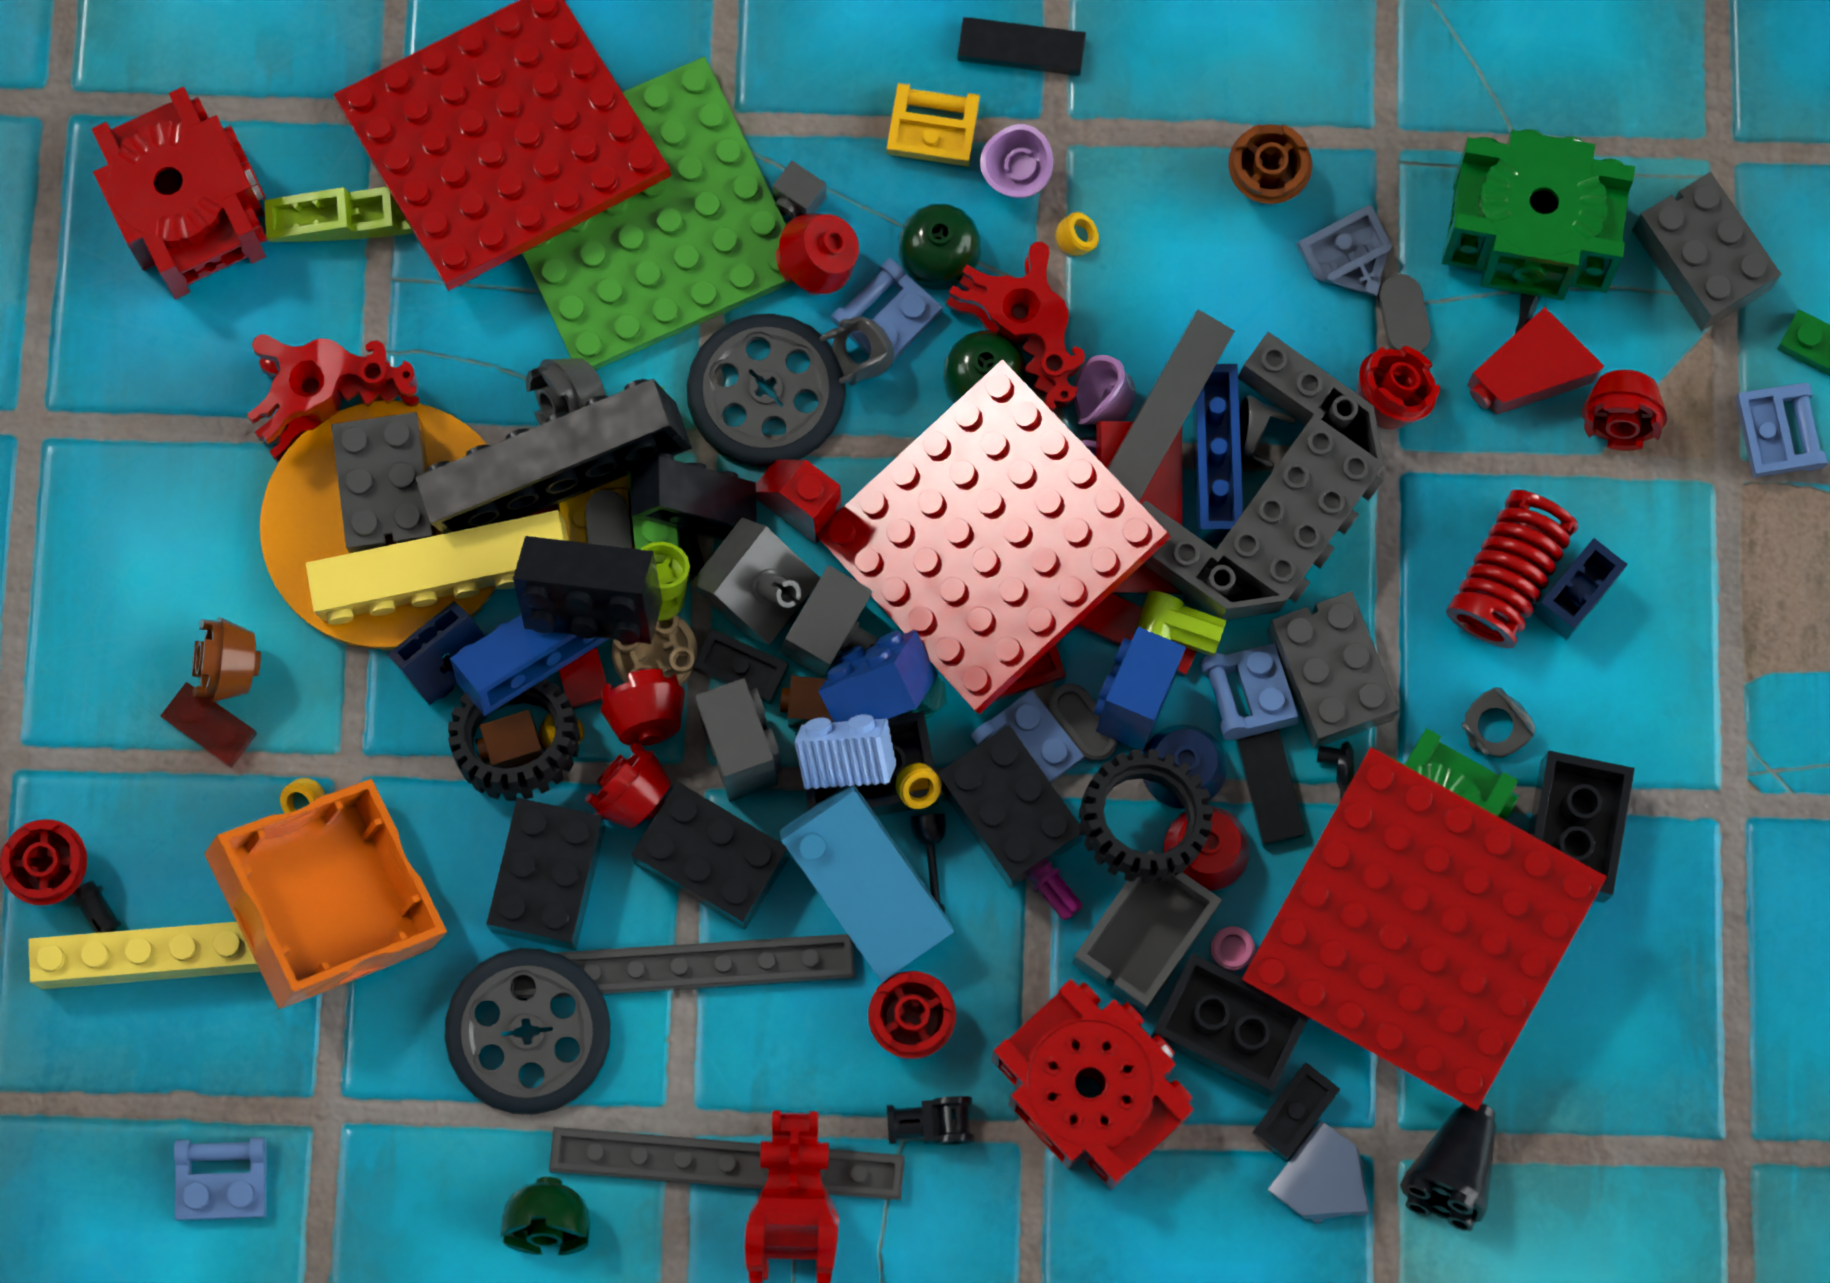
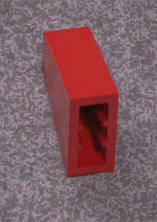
[1467,307,1604,415]
[756,460,842,544]

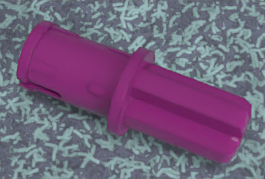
[1028,863,1083,921]

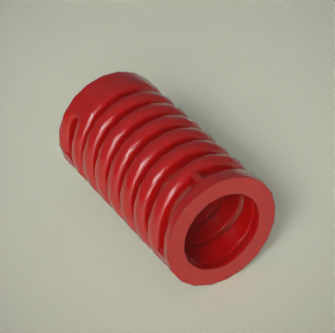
[1446,490,1579,649]

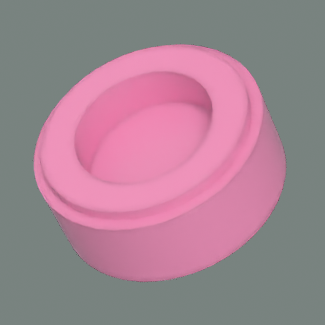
[1210,926,1255,972]

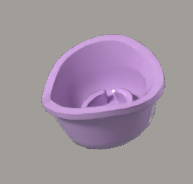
[980,124,1053,198]
[1074,355,1135,425]

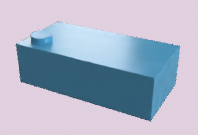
[780,785,954,982]

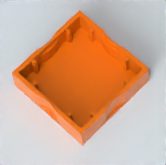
[204,778,447,1010]

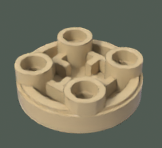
[612,615,698,687]

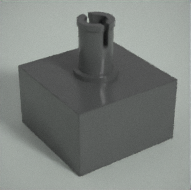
[690,518,820,645]
[779,565,879,678]

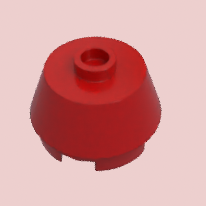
[775,214,859,295]
[1356,346,1440,430]
[1582,370,1667,451]
[600,669,685,746]
[585,742,671,829]
[1163,807,1250,891]
[0,819,87,905]
[868,971,956,1059]

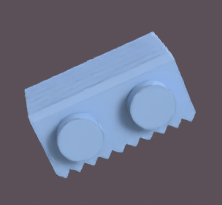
[795,714,896,790]

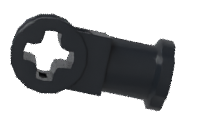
[887,1096,975,1145]

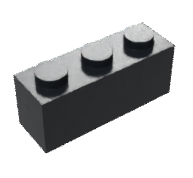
[631,454,757,540]

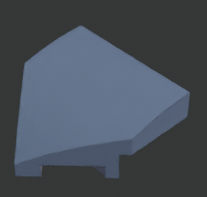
[1295,204,1392,296]
[1267,1121,1370,1224]

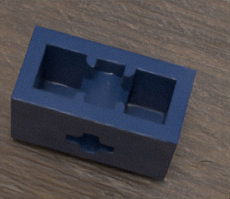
[1533,538,1628,640]
[387,601,485,706]

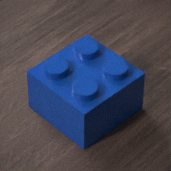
[1093,627,1186,751]
[818,630,938,722]

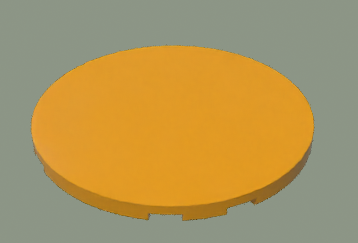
[260,400,496,651]

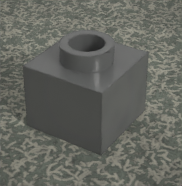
[772,161,827,219]

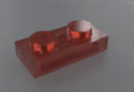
[160,682,257,768]

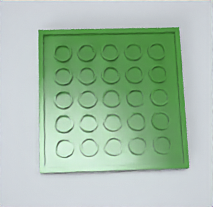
[522,56,794,370]

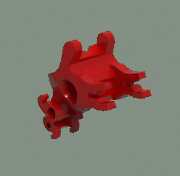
[945,242,1085,412]
[246,334,420,462]
[745,1110,839,1283]

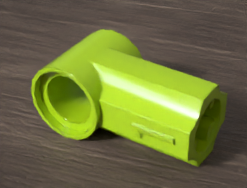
[1134,591,1227,657]

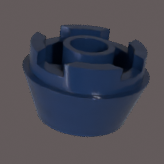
[1142,724,1227,809]

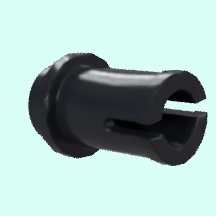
[71,881,122,933]

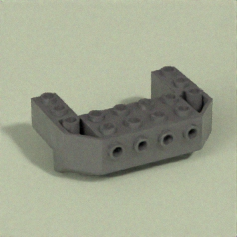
[1142,332,1385,620]

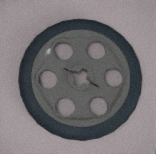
[687,314,846,467]
[445,948,611,1115]

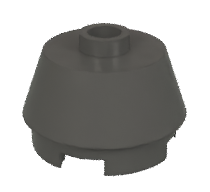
[526,358,605,425]

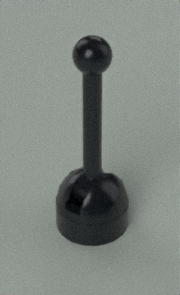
[910,814,946,913]

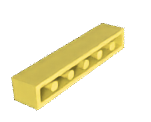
[306,510,569,625]
[29,922,260,990]

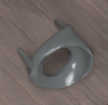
[819,317,894,386]
[1239,395,1296,468]
[1461,687,1535,758]

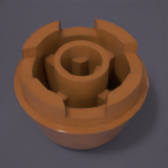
[1228,124,1312,204]
[192,617,261,702]

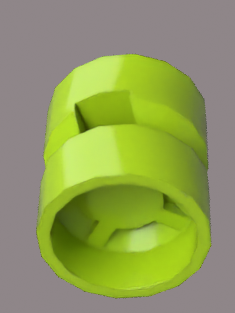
[641,541,690,621]

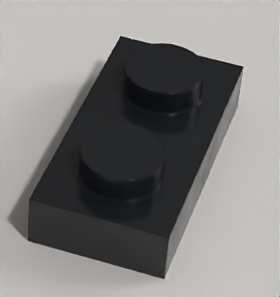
[692,628,789,705]
[1251,1062,1341,1161]

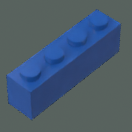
[1192,364,1243,542]
[450,615,608,716]

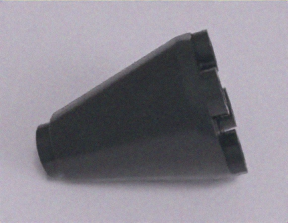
[1400,1103,1496,1231]

